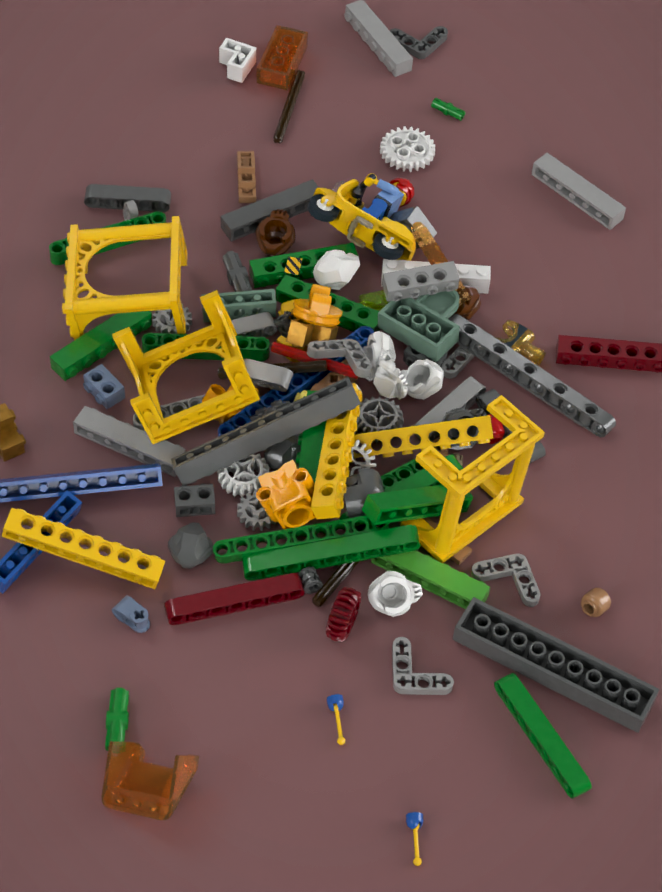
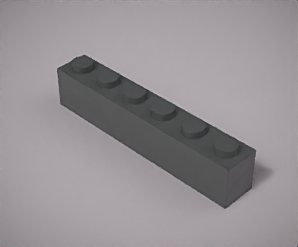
[221,179,319,242]

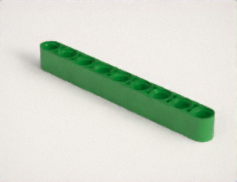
[213,515,389,564]
[242,525,420,581]

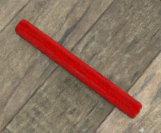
[271,341,358,379]

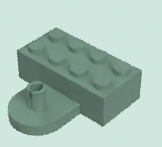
[378,290,460,362]

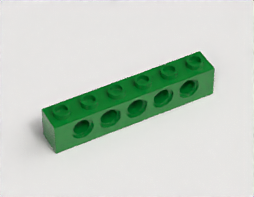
[249,243,358,288]
[276,275,380,332]

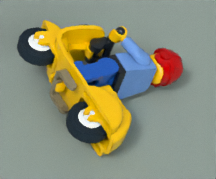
[308,173,416,261]

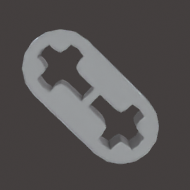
[123,200,138,221]

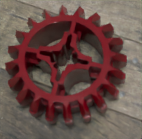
[326,587,362,642]

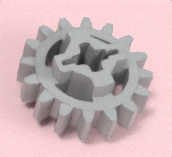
[152,303,192,334]
[237,491,276,531]

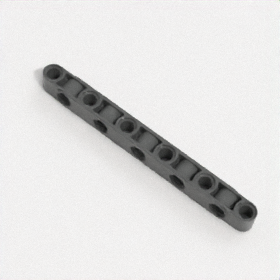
[449,314,616,437]

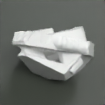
[313,250,361,290]
[363,331,396,381]
[373,359,409,400]
[401,359,444,400]
[367,571,423,617]

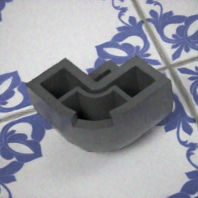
[344,468,384,518]

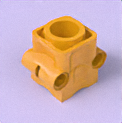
[256,460,316,529]

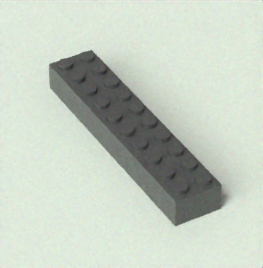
[453,597,660,733]

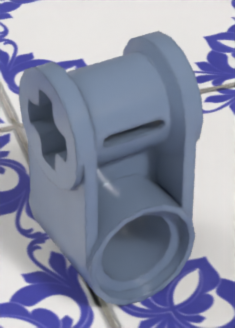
[112,595,150,633]

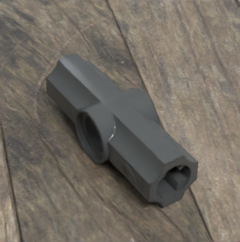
[223,251,252,292]

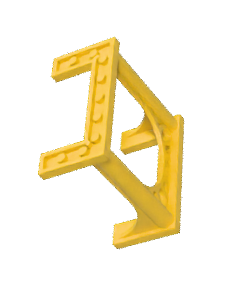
[62,216,188,340]
[112,290,260,444]
[400,395,545,563]

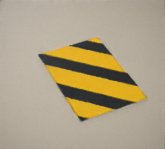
[284,256,302,275]

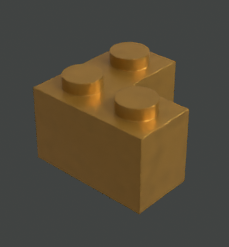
[286,319,339,348]
[0,403,26,462]

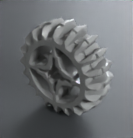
[356,396,404,444]

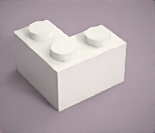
[219,38,256,83]

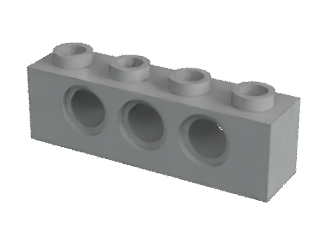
[382,261,460,302]

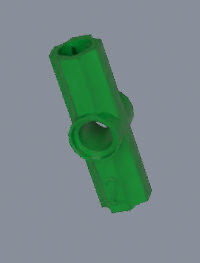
[105,688,129,753]

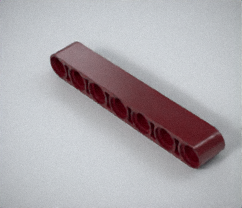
[164,573,305,625]

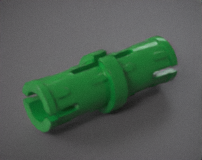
[431,98,465,121]

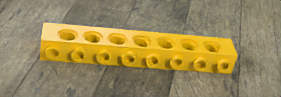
[311,383,362,519]
[349,415,493,463]
[2,508,165,589]

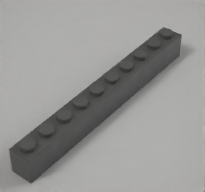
[171,377,361,486]

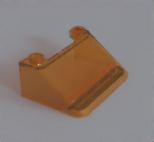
[101,741,199,820]

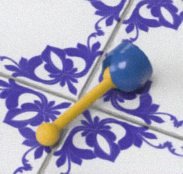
[326,694,345,745]
[406,812,423,866]

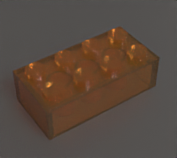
[257,25,308,90]

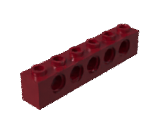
[556,335,662,373]

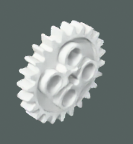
[380,126,435,172]

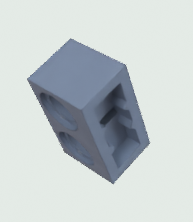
[83,364,125,409]

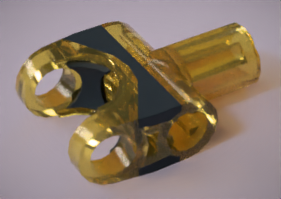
[495,320,546,366]

